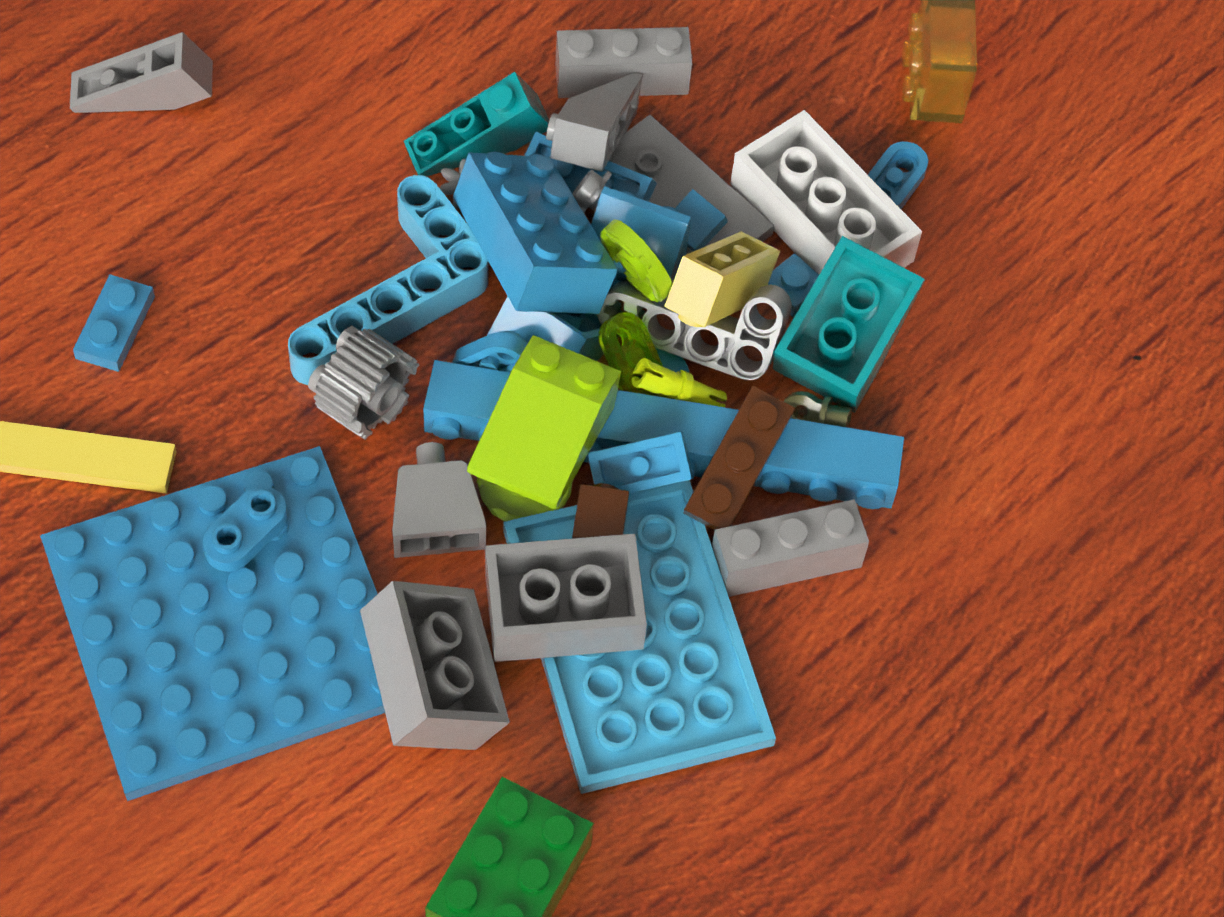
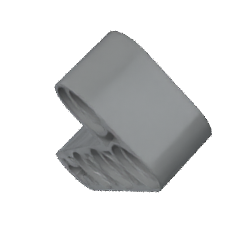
[597,280,792,380]

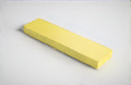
[0,421,177,494]

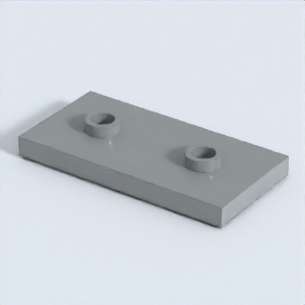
[609,115,774,254]

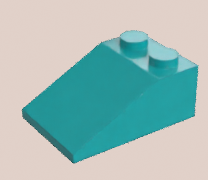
[773,236,925,413]

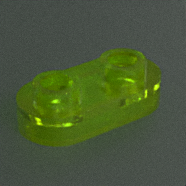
[599,312,663,397]

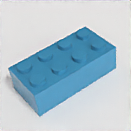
[453,152,618,314]

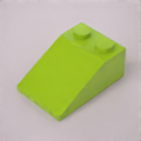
[467,335,621,510]

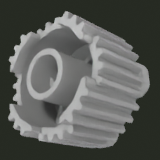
[308,326,419,440]

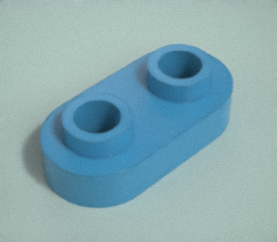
[868,142,928,209]
[452,330,528,372]
[203,486,287,572]

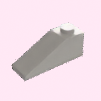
[70,32,213,113]
[546,72,643,171]

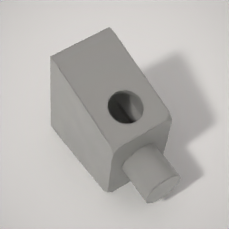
[392,442,486,558]

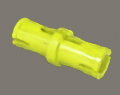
[631,358,727,407]

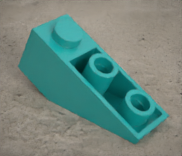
[403,72,549,177]

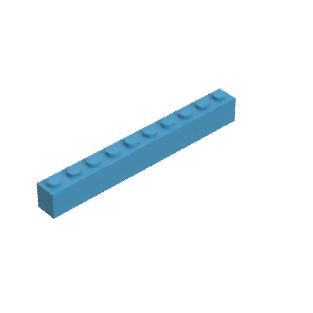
[423,360,904,509]

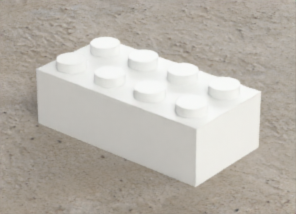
[730,110,922,274]

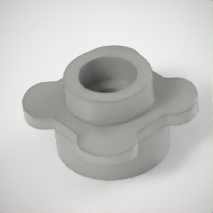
[572,170,612,213]

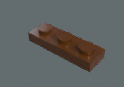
[683,386,795,530]

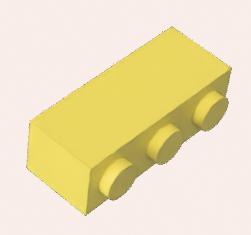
[664,231,780,327]

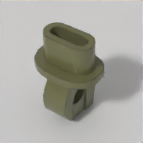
[784,391,852,428]

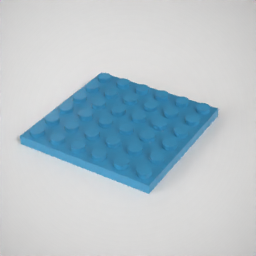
[40,446,385,801]

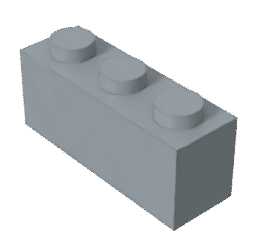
[555,27,692,98]
[712,499,869,597]

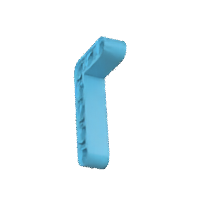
[288,175,488,385]

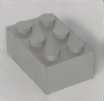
[485,534,647,662]
[360,581,510,750]

